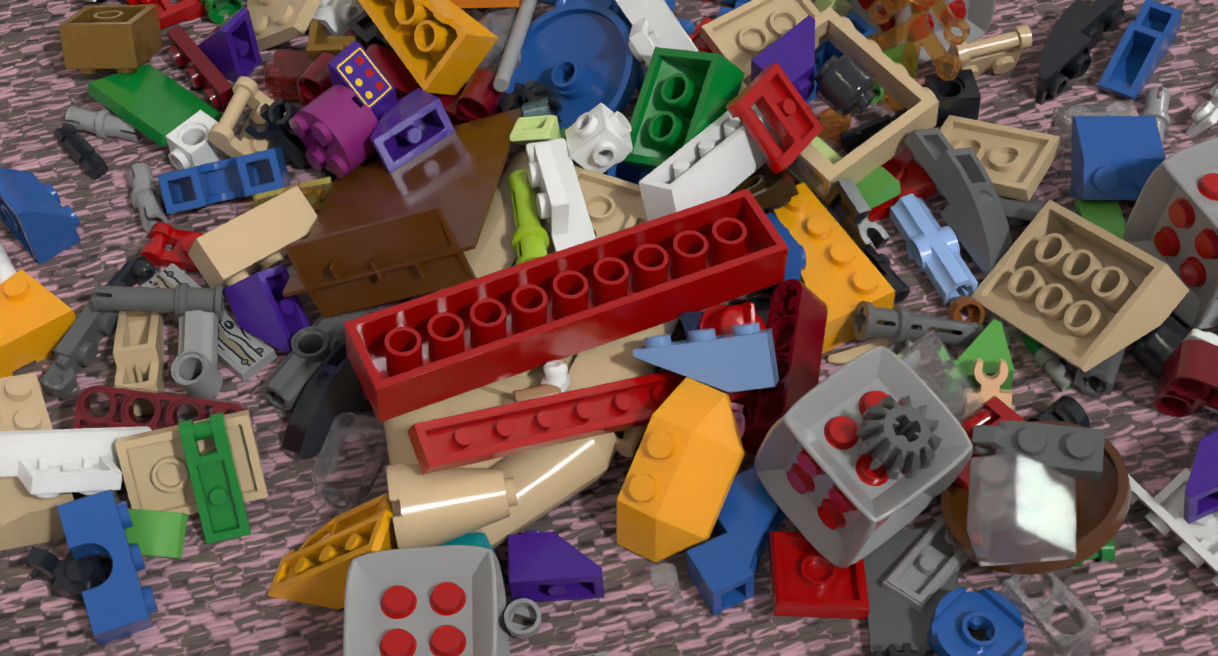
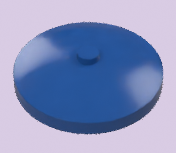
[503,2,640,130]

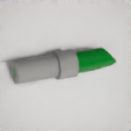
[1021,333,1076,392]

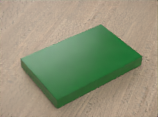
[88,64,223,147]

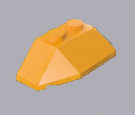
[617,377,745,563]
[267,493,398,610]

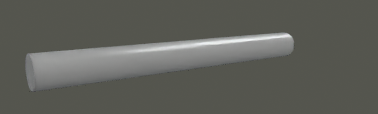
[493,0,537,92]

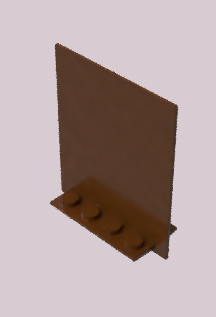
[282,108,523,318]

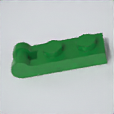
[178,412,251,544]

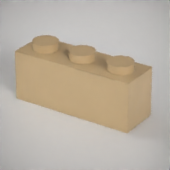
[187,186,318,288]

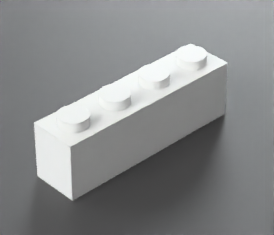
[639,104,779,222]

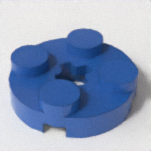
[927,587,1027,656]

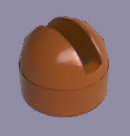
[947,295,985,323]

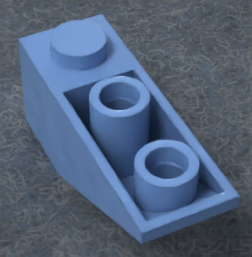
[632,322,779,393]

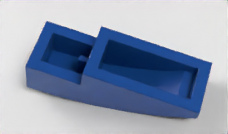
[1098,0,1183,101]

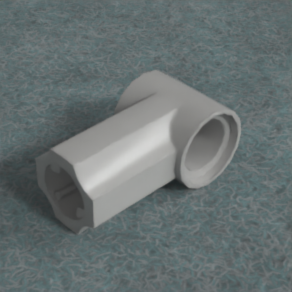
[171,310,223,398]

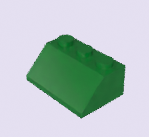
[622,47,745,173]

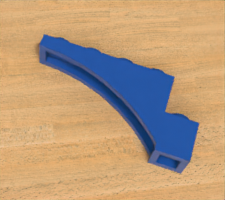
[686,464,787,615]

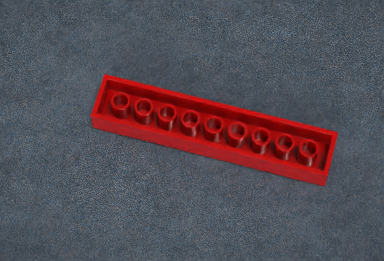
[343,188,789,423]

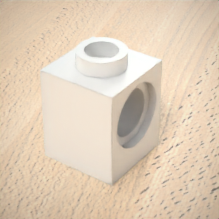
[165,110,228,170]

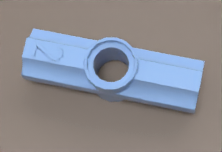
[889,193,978,303]

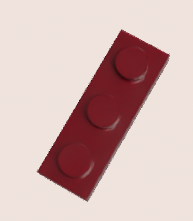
[166,25,234,113]

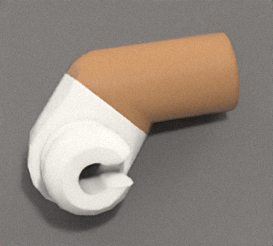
[513,360,571,403]

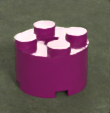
[289,84,379,178]

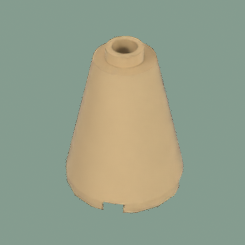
[386,463,518,549]

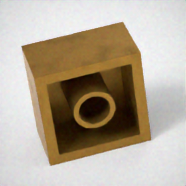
[59,4,163,74]

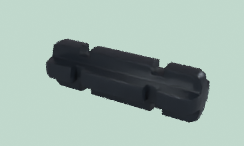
[840,108,908,152]
[54,123,108,180]

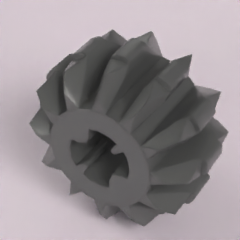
[855,395,942,479]

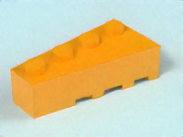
[358,0,499,95]
[769,182,895,354]
[0,269,76,378]

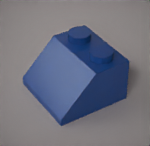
[1070,116,1166,200]
[0,167,81,265]

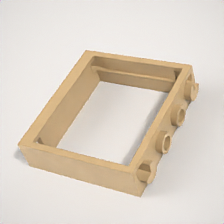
[738,6,939,200]

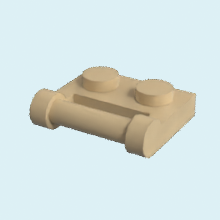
[939,24,1033,79]
[208,76,286,158]

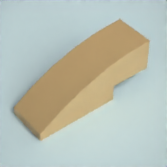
[113,311,165,416]

